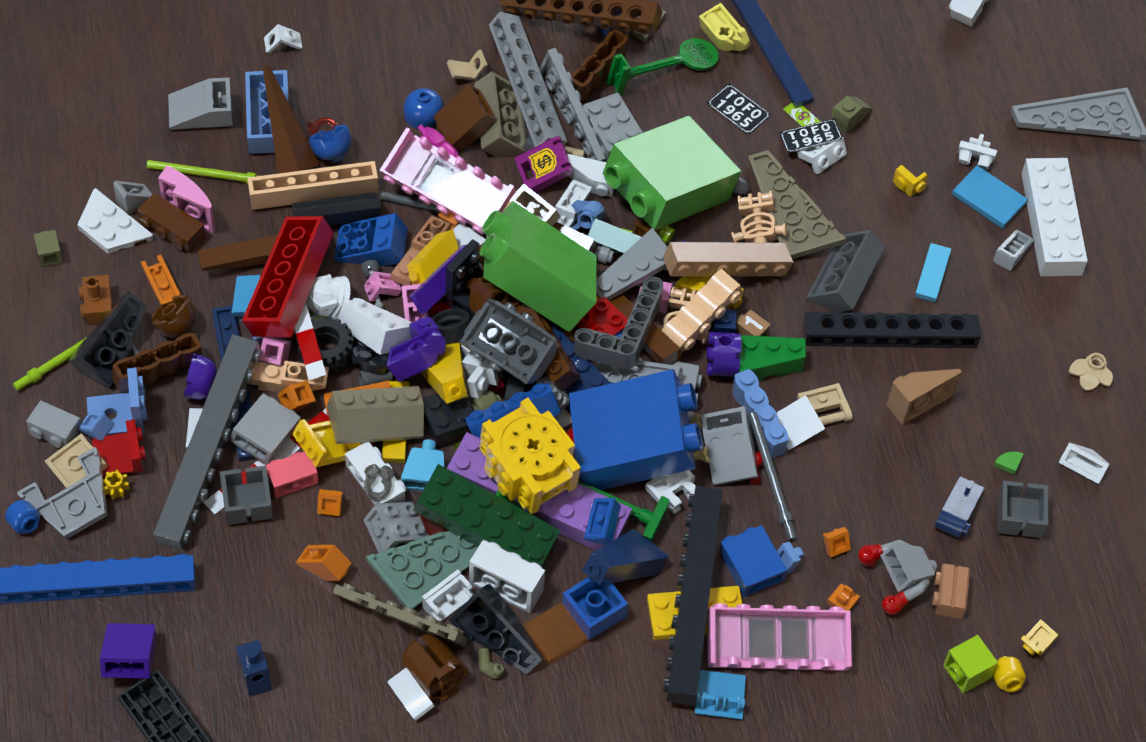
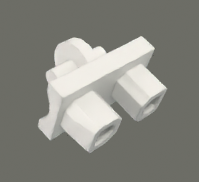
[957,134,997,170]

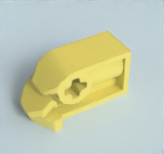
[699,3,750,51]

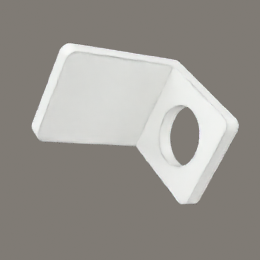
[264,24,302,53]

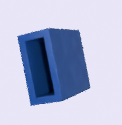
[719,525,787,597]

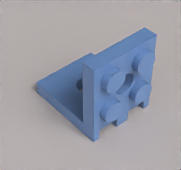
[86,368,147,440]

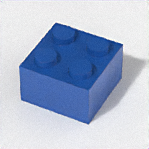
[562,577,628,640]

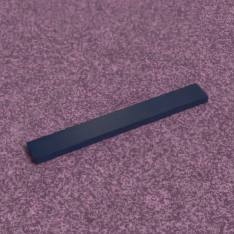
[732,0,814,108]
[212,305,257,462]

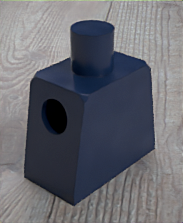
[236,640,272,697]

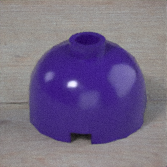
[184,354,217,400]

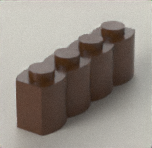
[571,29,628,102]
[112,333,201,392]

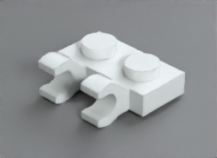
[645,470,695,514]

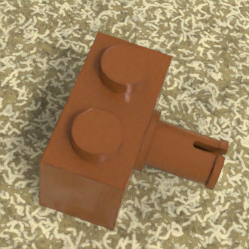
[79,274,113,326]

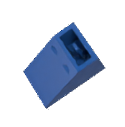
[334,213,408,266]

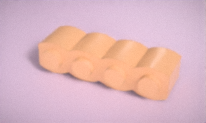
[661,269,742,353]

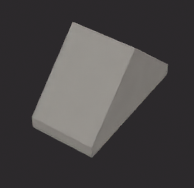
[113,181,152,215]

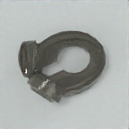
[364,464,395,502]

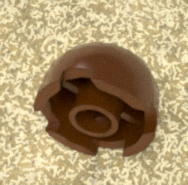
[151,295,196,337]

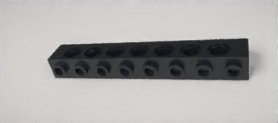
[803,311,981,348]

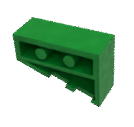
[739,335,806,381]

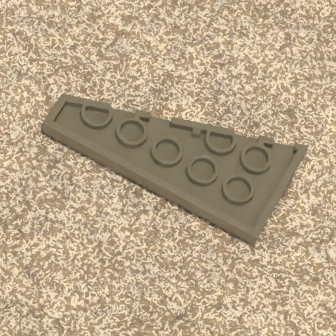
[748,150,846,259]
[333,583,468,647]

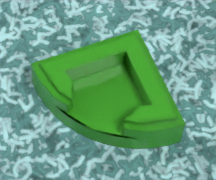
[994,452,1023,475]

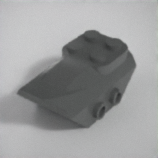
[459,298,557,384]

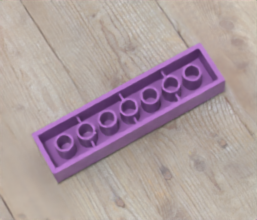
[447,432,632,550]

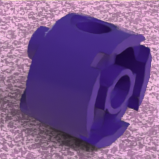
[706,332,741,377]

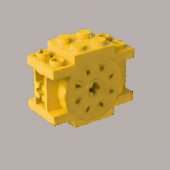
[479,398,581,515]

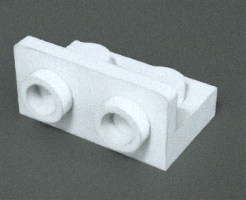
[797,137,847,174]

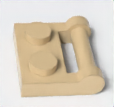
[797,383,853,425]

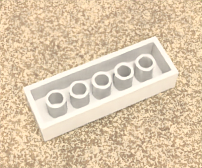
[1021,158,1087,276]

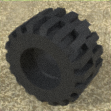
[297,316,354,377]

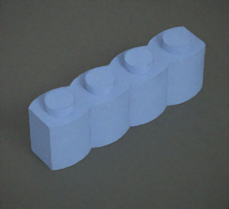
[732,369,788,458]

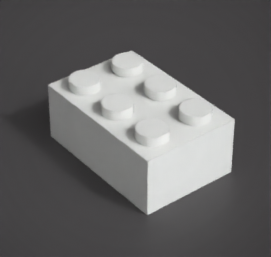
[469,540,545,613]

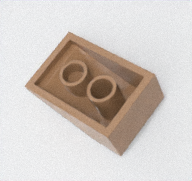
[886,369,962,425]

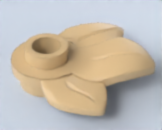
[1069,353,1113,391]

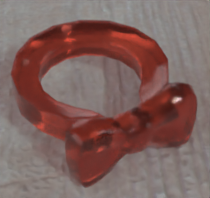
[308,117,338,135]

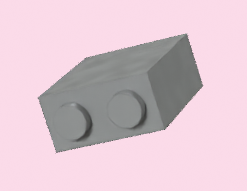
[230,393,301,465]

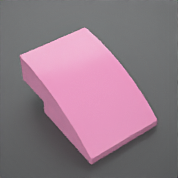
[158,165,215,233]

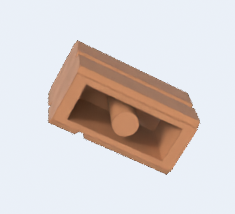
[932,564,970,619]

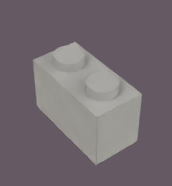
[26,400,81,448]

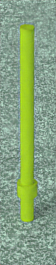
[147,160,259,185]
[13,337,87,391]

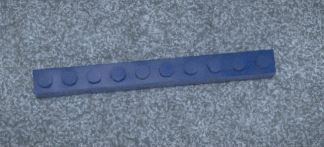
[0,554,196,604]

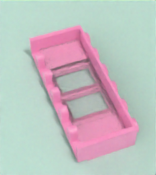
[380,128,517,235]
[707,604,852,671]

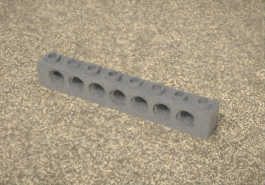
[489,12,567,147]

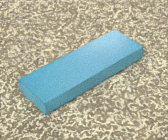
[915,243,951,303]

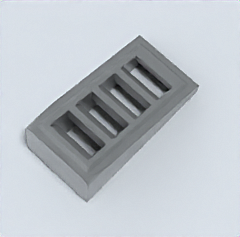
[993,229,1034,271]

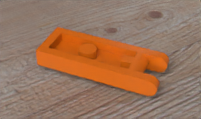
[140,255,181,307]

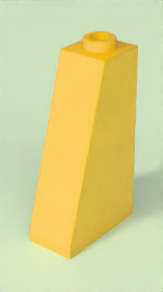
[421,342,467,404]

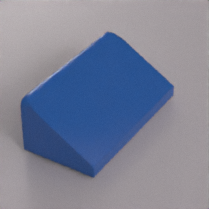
[584,498,621,545]

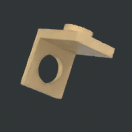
[447,50,487,81]

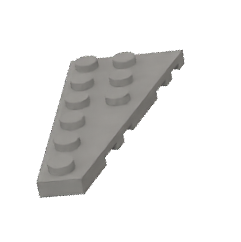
[539,48,606,162]

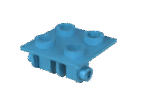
[695,670,746,720]

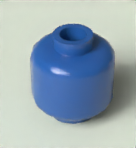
[5,500,40,534]

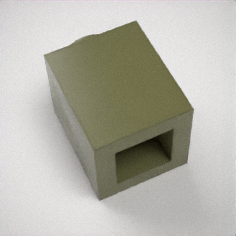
[34,230,63,267]

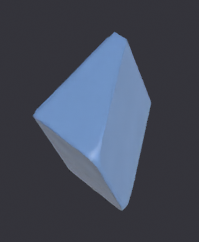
[78,412,113,440]

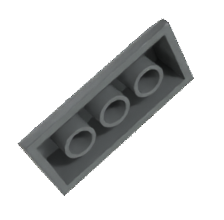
[806,230,885,312]

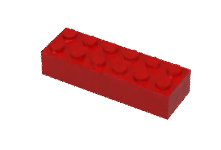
[242,216,334,337]

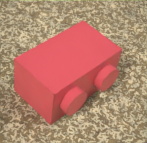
[265,452,318,499]

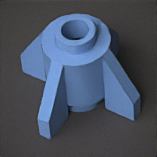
[571,200,605,230]

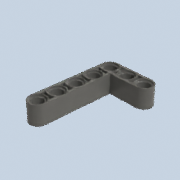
[574,277,663,369]

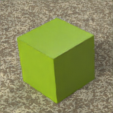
[943,635,998,693]

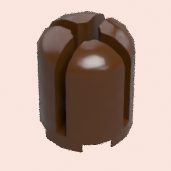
[402,634,469,702]

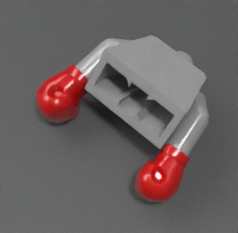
[858,540,937,615]

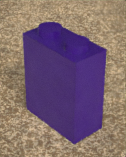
[100,623,156,678]

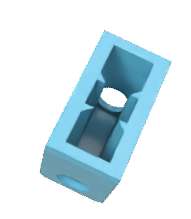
[401,440,444,492]

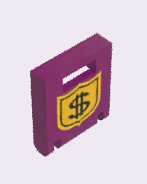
[515,136,573,193]

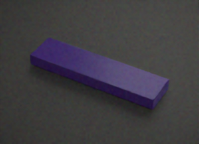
[409,245,466,314]

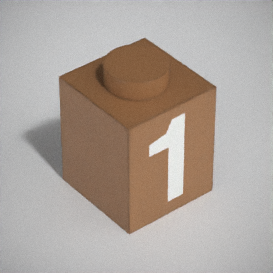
[735,309,771,336]

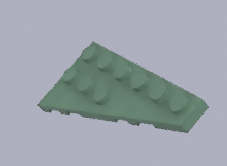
[365,531,479,609]

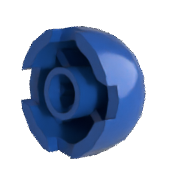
[403,88,444,129]
[309,125,352,163]

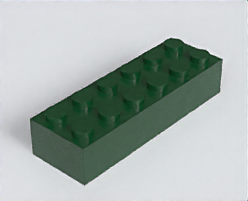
[413,464,560,566]

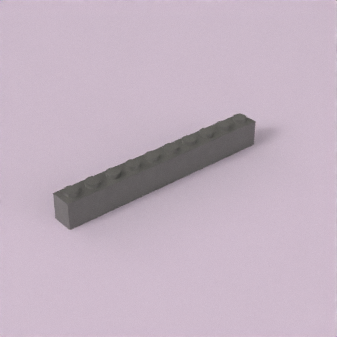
[153,334,262,550]

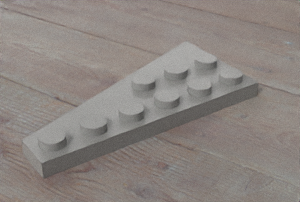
[1011,88,1146,140]

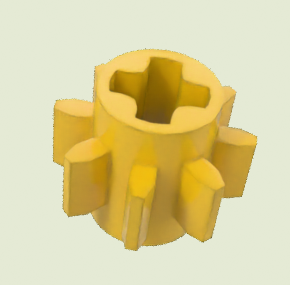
[103,470,130,500]

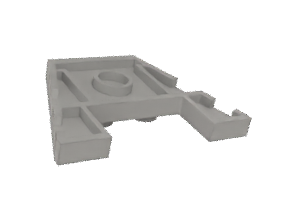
[17,447,108,539]

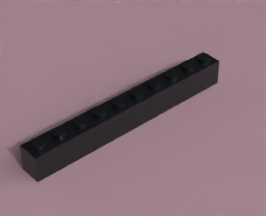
[663,485,723,706]

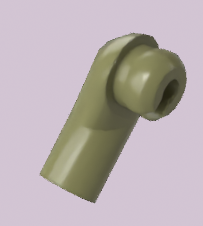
[478,648,504,679]

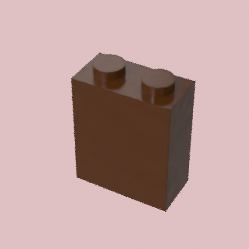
[434,84,497,152]

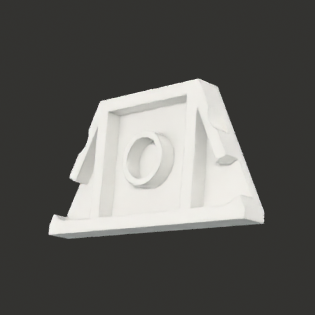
[77,188,153,254]

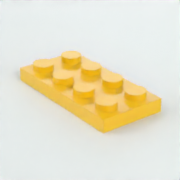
[647,586,742,640]

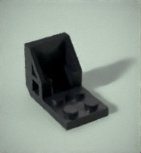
[445,239,484,320]

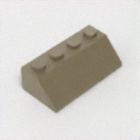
[474,72,527,157]
[327,386,424,444]

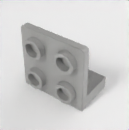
[363,502,429,553]

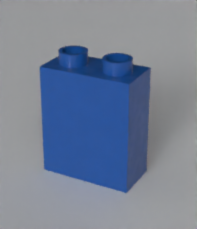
[569,369,703,490]

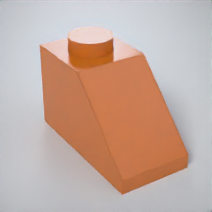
[295,545,351,581]

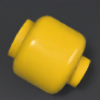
[993,656,1026,692]

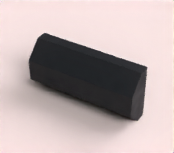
[292,192,381,225]
[117,670,211,742]

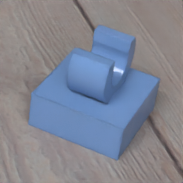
[777,542,805,574]

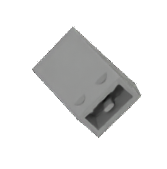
[168,78,233,129]
[701,406,758,486]

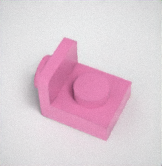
[364,271,402,301]

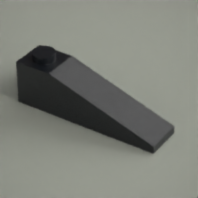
[68,291,146,387]
[449,583,544,674]

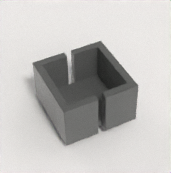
[220,466,273,525]
[997,480,1048,538]

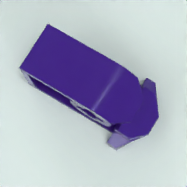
[387,326,446,382]

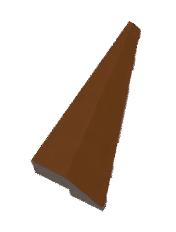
[263,65,319,174]

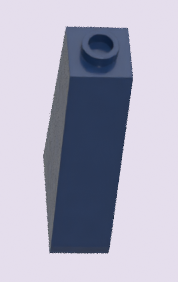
[582,529,669,585]

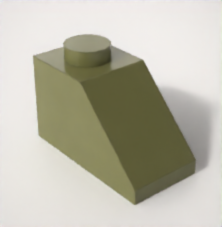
[831,96,873,134]

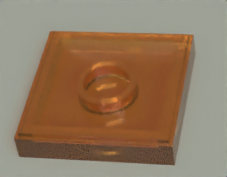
[522,602,588,664]

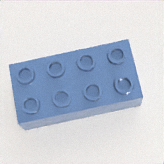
[245,70,289,154]

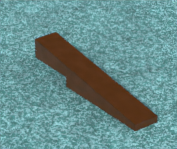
[197,235,331,271]
[609,294,681,365]

